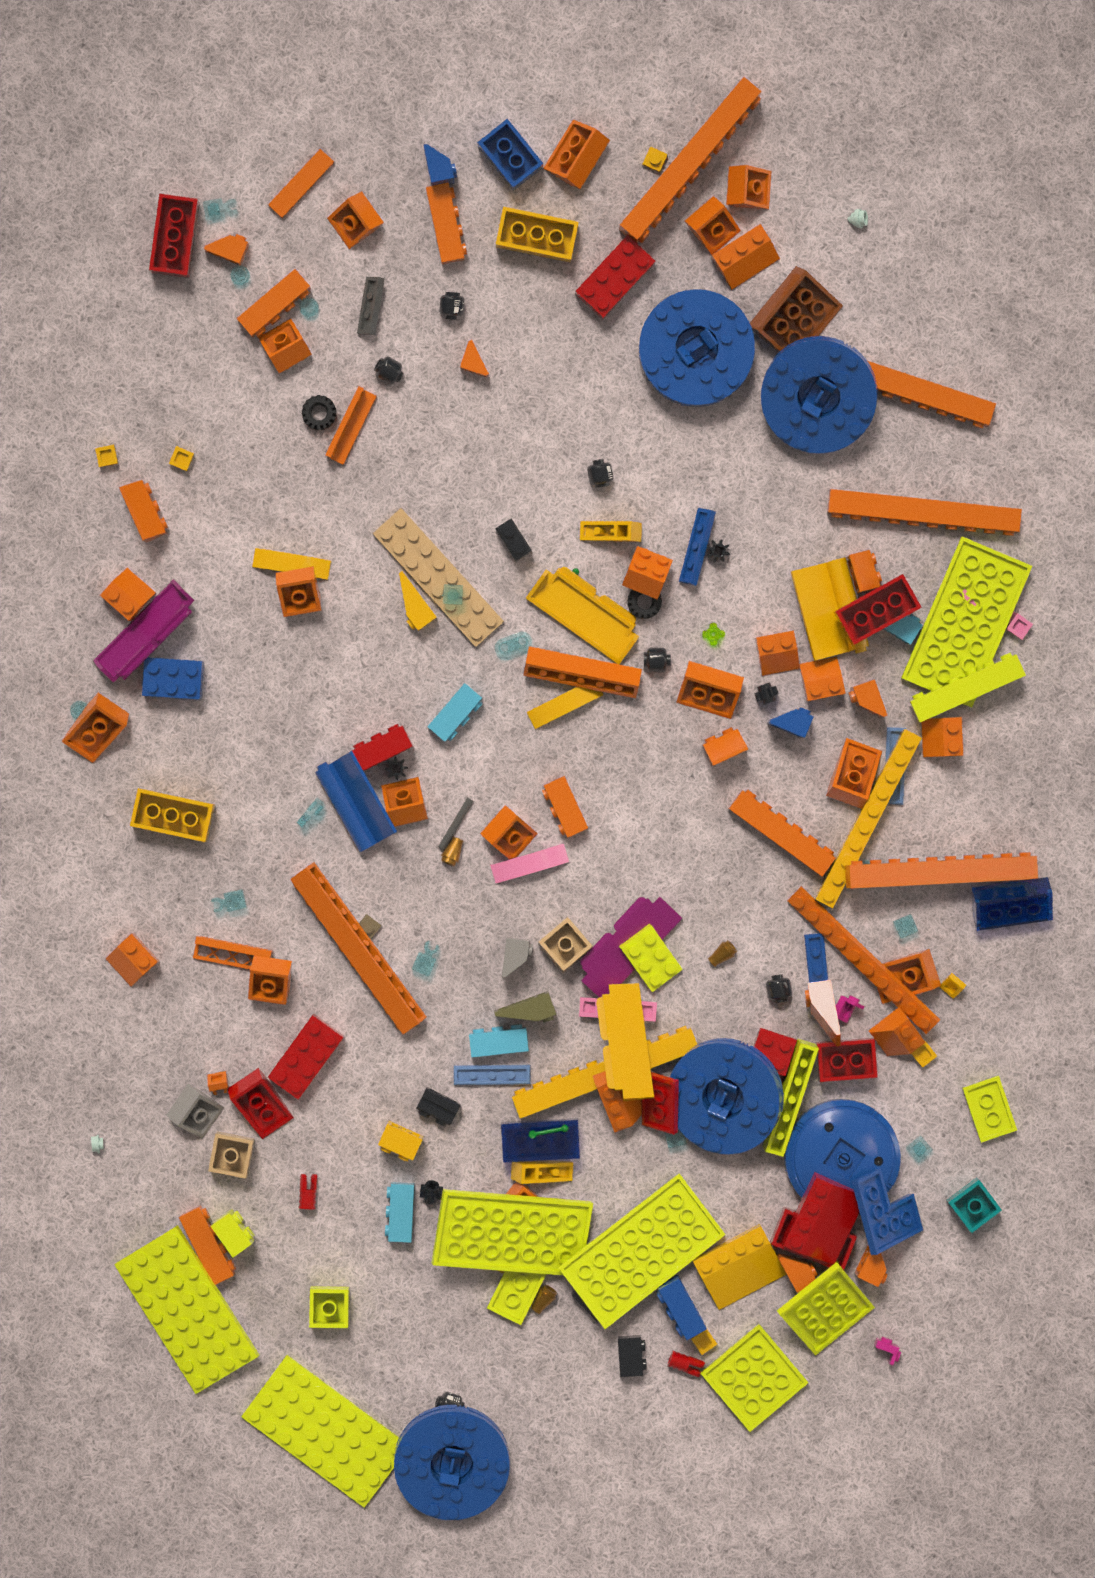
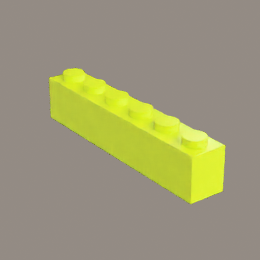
[909,652,1026,722]
[762,1038,819,1157]

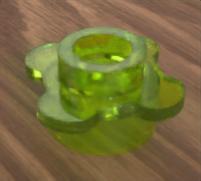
[702,623,725,646]

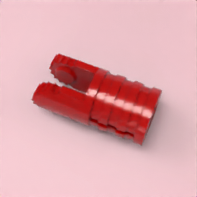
[298,1174,318,1210]
[667,1350,705,1377]

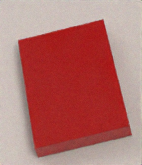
[642,1072,679,1135]

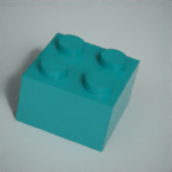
[946,1177,1002,1233]

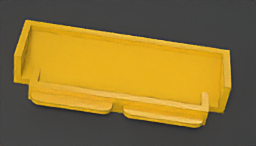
[526,567,639,664]
[596,983,654,1102]

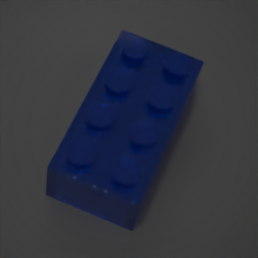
[972,877,1053,931]
[501,1118,580,1163]

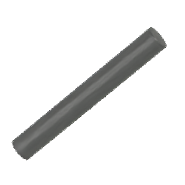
[438,797,474,850]

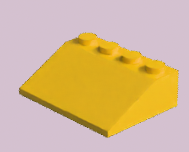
[693,1224,787,1310]

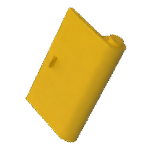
[791,557,869,661]

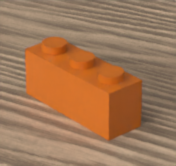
[542,776,588,838]

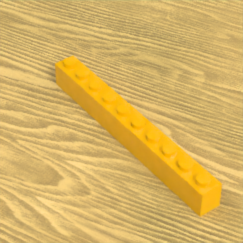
[814,729,922,908]
[512,1025,697,1119]

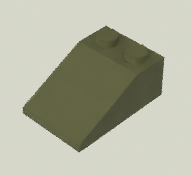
[494,991,556,1023]

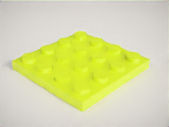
[777,1262,875,1356]
[701,1323,808,1432]

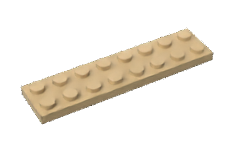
[373,508,504,647]

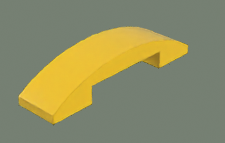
[252,548,331,580]
[527,687,603,729]

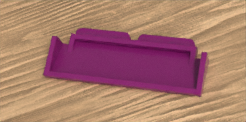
[93,579,195,683]
[580,897,683,998]

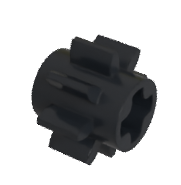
[706,539,730,563]
[754,682,779,705]
[384,757,408,780]
[419,1180,443,1204]

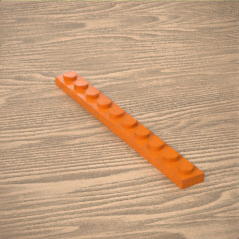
[787,886,940,1034]

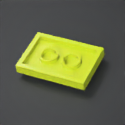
[619,923,683,992]
[962,1075,1017,1143]
[487,1271,546,1325]

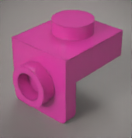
[835,995,865,1023]
[874,1336,901,1366]

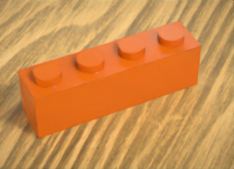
[426,183,467,265]
[237,269,311,338]
[179,1205,236,1285]

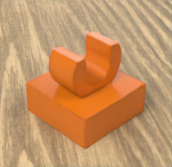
[207,1071,228,1095]

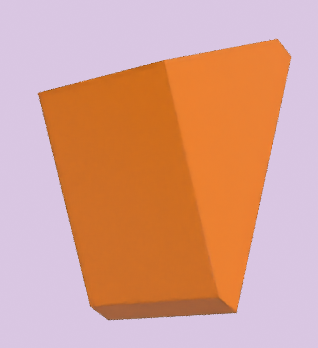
[460,340,489,377]

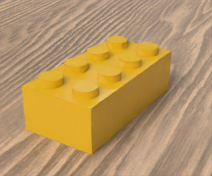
[495,206,579,263]
[130,788,215,842]

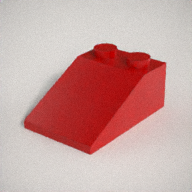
[227,1068,294,1139]

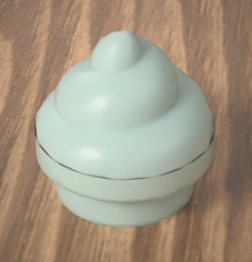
[847,209,868,228]

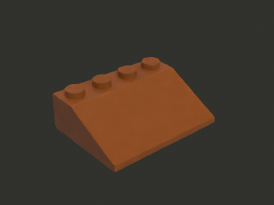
[750,266,843,352]

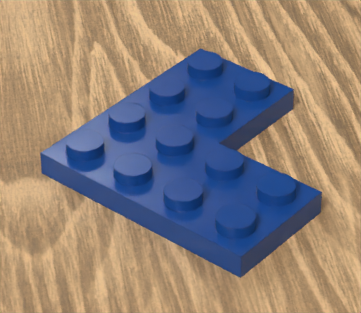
[851,1169,923,1255]

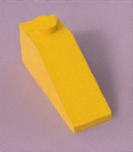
[580,521,642,542]
[399,571,437,631]
[511,1159,573,1184]

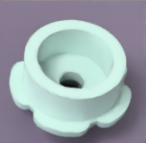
[91,1135,103,1154]

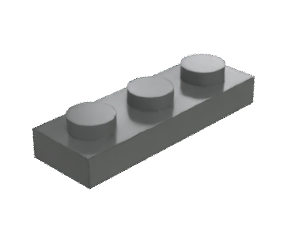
[357,276,385,335]

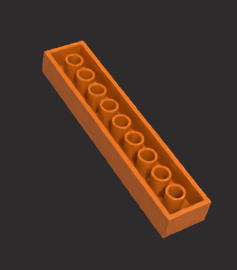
[619,77,762,243]

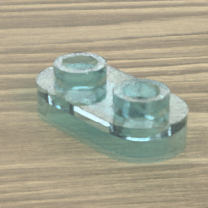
[495,632,532,658]

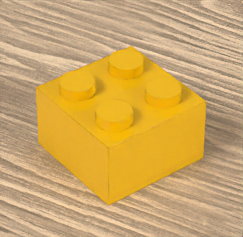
[378,1121,423,1162]

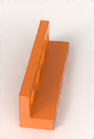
[325,386,377,465]
[193,936,273,969]

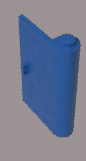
[315,751,397,852]

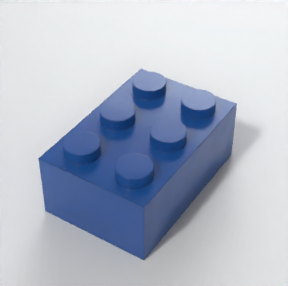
[477,118,543,191]
[142,657,204,700]
[656,1274,707,1340]

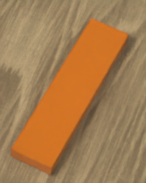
[268,149,335,218]

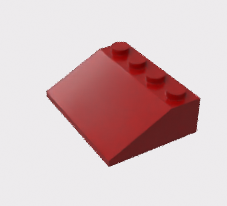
[782,1172,859,1265]

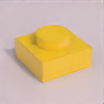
[642,146,668,173]
[95,444,118,468]
[169,446,194,471]
[939,973,966,999]
[911,1041,937,1068]
[691,1327,717,1355]

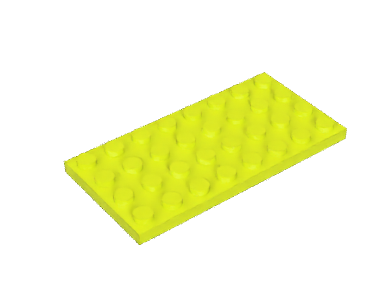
[901,536,1032,708]
[558,1173,726,1329]
[431,1189,593,1275]
[114,1225,259,1394]
[241,1355,399,1508]

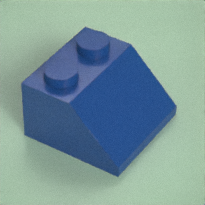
[423,144,457,186]
[767,707,814,738]

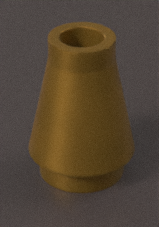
[441,837,464,867]
[708,940,737,967]
[531,1284,557,1314]

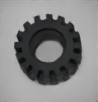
[302,395,337,430]
[627,590,662,619]

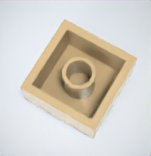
[538,917,593,973]
[208,1131,255,1179]

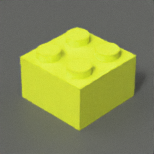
[211,1209,255,1257]
[309,1286,349,1328]

